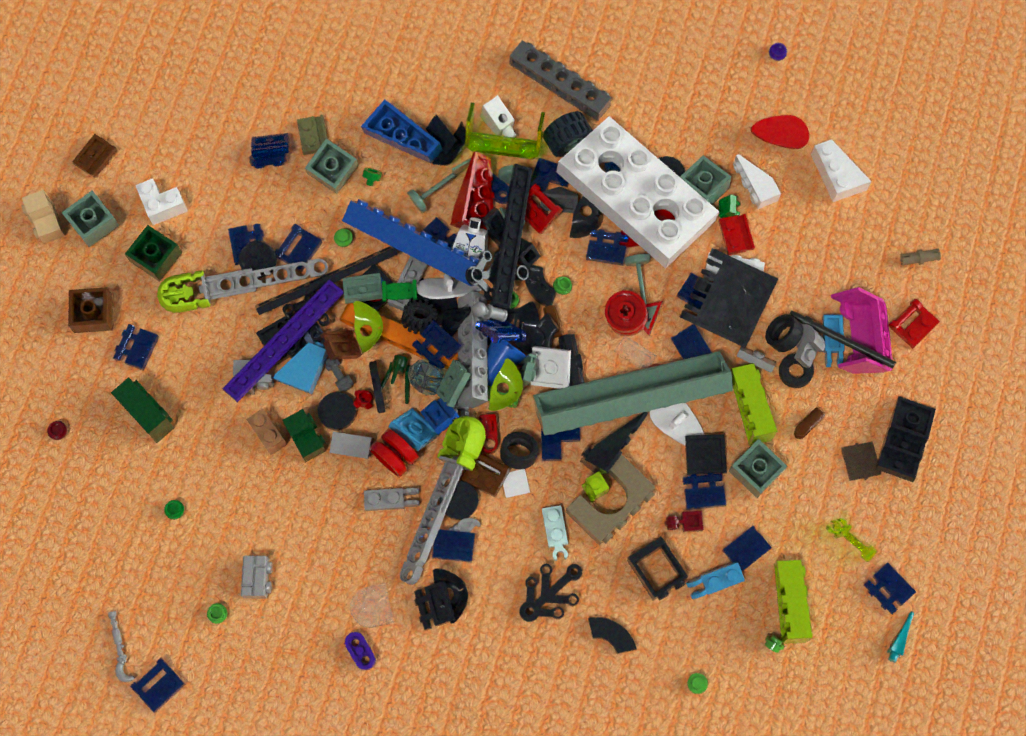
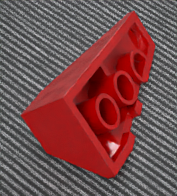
[450,151,495,230]

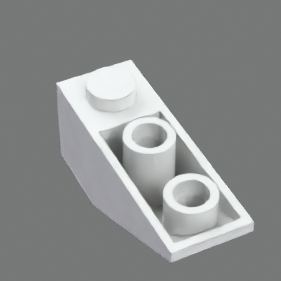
[733,154,781,209]

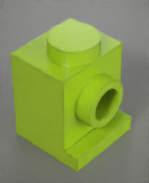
[582,471,609,502]

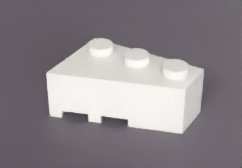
[811,139,871,202]

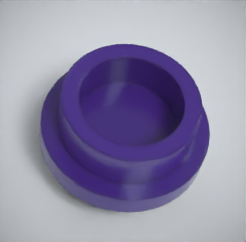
[769,43,787,61]

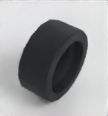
[765,314,803,352]
[500,432,538,469]

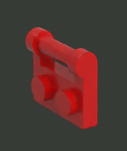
[525,184,563,234]
[889,299,940,349]

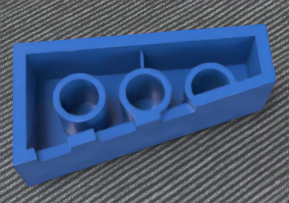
[361,99,443,163]

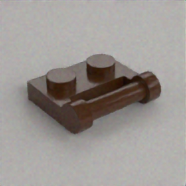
[460,451,511,498]

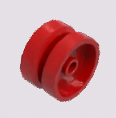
[605,290,648,336]
[369,428,419,478]

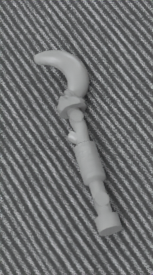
[108,611,134,682]

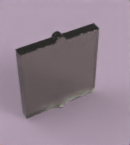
[841,442,881,481]

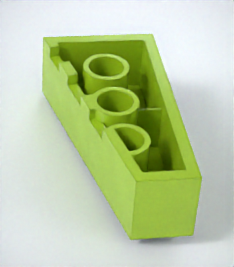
[730,363,777,446]
[774,560,813,644]

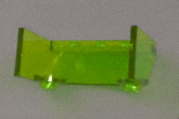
[465,102,545,159]

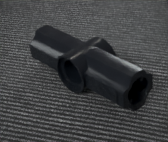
[558,334,585,386]

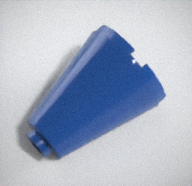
[487,334,526,387]

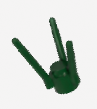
[381,355,411,404]

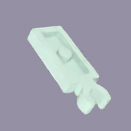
[542,505,568,561]

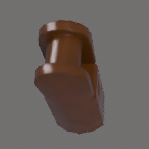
[543,305,562,338]
[794,407,825,439]

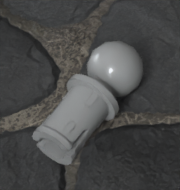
[472,302,508,322]

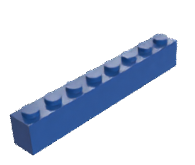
[342,199,485,286]

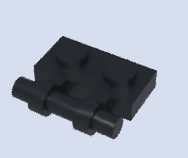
[414,581,455,630]

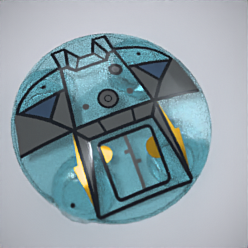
[408,360,444,395]

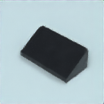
[426,114,461,155]

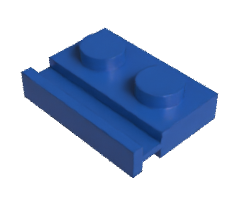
[421,398,460,435]

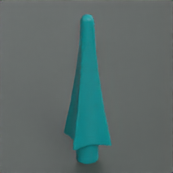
[887,612,914,663]

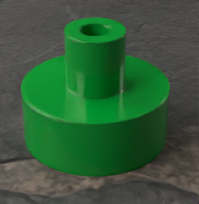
[362,168,382,186]

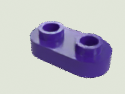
[345,632,376,671]

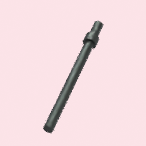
[790,311,896,369]

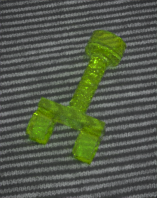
[826,518,877,562]

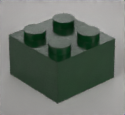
[125,225,182,282]

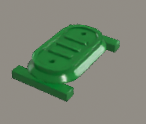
[382,280,417,301]

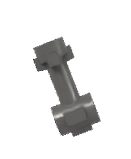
[325,358,354,392]

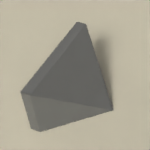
[540,186,578,213]

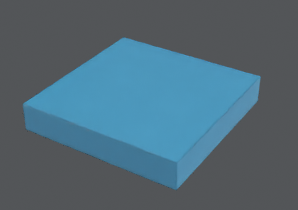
[388,408,439,451]

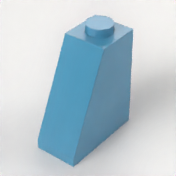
[273,342,328,394]

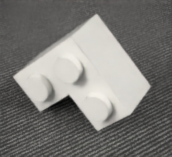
[135,178,188,225]

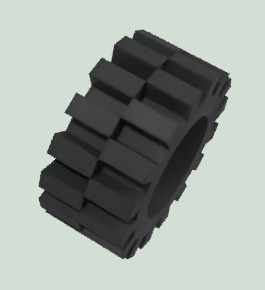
[401,300,438,335]

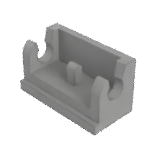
[329,432,374,459]

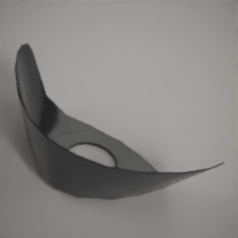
[432,121,468,166]
[570,196,604,238]
[513,301,539,354]
[433,568,468,624]

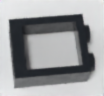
[627,536,688,601]

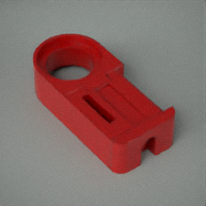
[479,414,498,454]

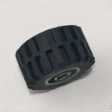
[542,111,593,157]

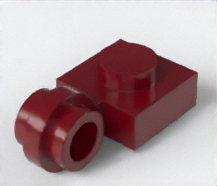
[665,510,704,533]

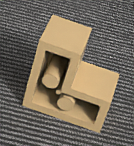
[21,190,65,244]

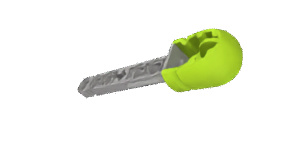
[157,259,328,313]
[400,416,486,585]

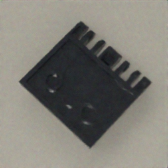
[680,248,778,348]

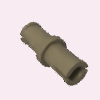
[900,248,941,266]

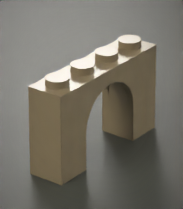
[566,454,655,545]

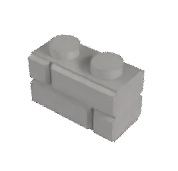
[241,556,273,599]

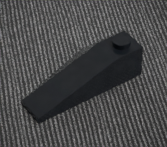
[580,412,648,475]

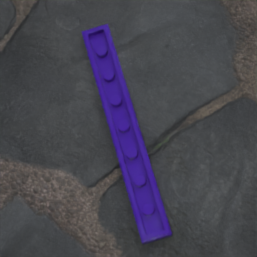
[222,280,344,403]

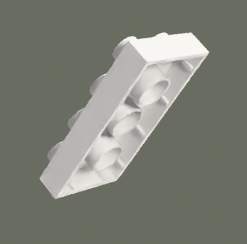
[556,116,719,269]

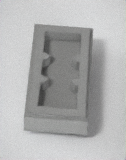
[737,346,776,373]

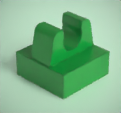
[719,194,740,218]

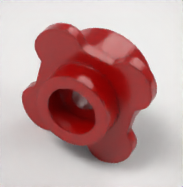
[353,390,373,410]

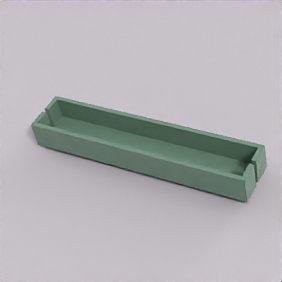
[533,351,733,436]

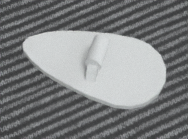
[417,274,482,299]
[649,403,704,446]

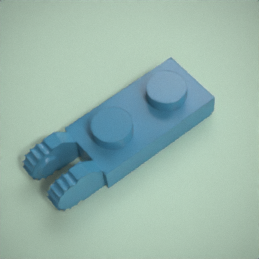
[822,315,844,367]
[686,561,745,599]

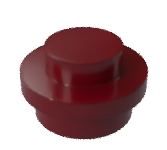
[47,421,67,440]

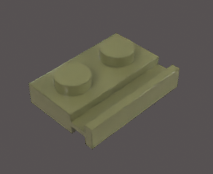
[297,115,328,155]

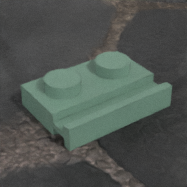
[343,273,382,304]
[519,353,537,388]
[436,360,471,408]

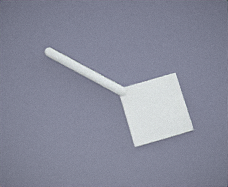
[478,460,530,498]

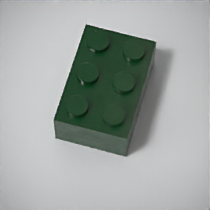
[111,377,174,443]

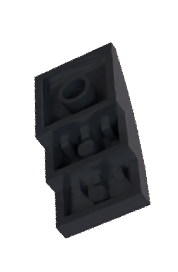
[876,396,936,482]

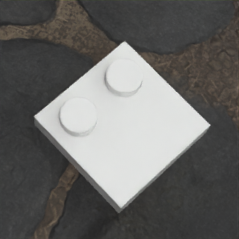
[531,346,571,389]

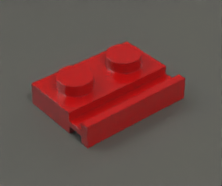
[718,214,755,255]

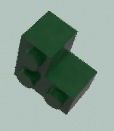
[282,409,326,462]

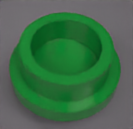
[164,500,184,520]

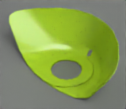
[353,301,383,353]
[489,358,523,411]

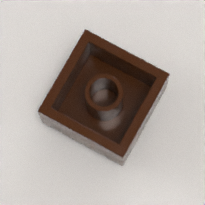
[68,287,113,333]

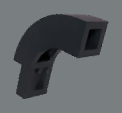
[481,207,541,269]

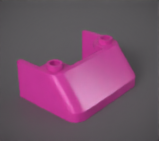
[831,287,892,374]

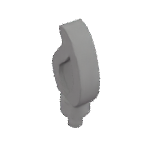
[449,518,481,534]

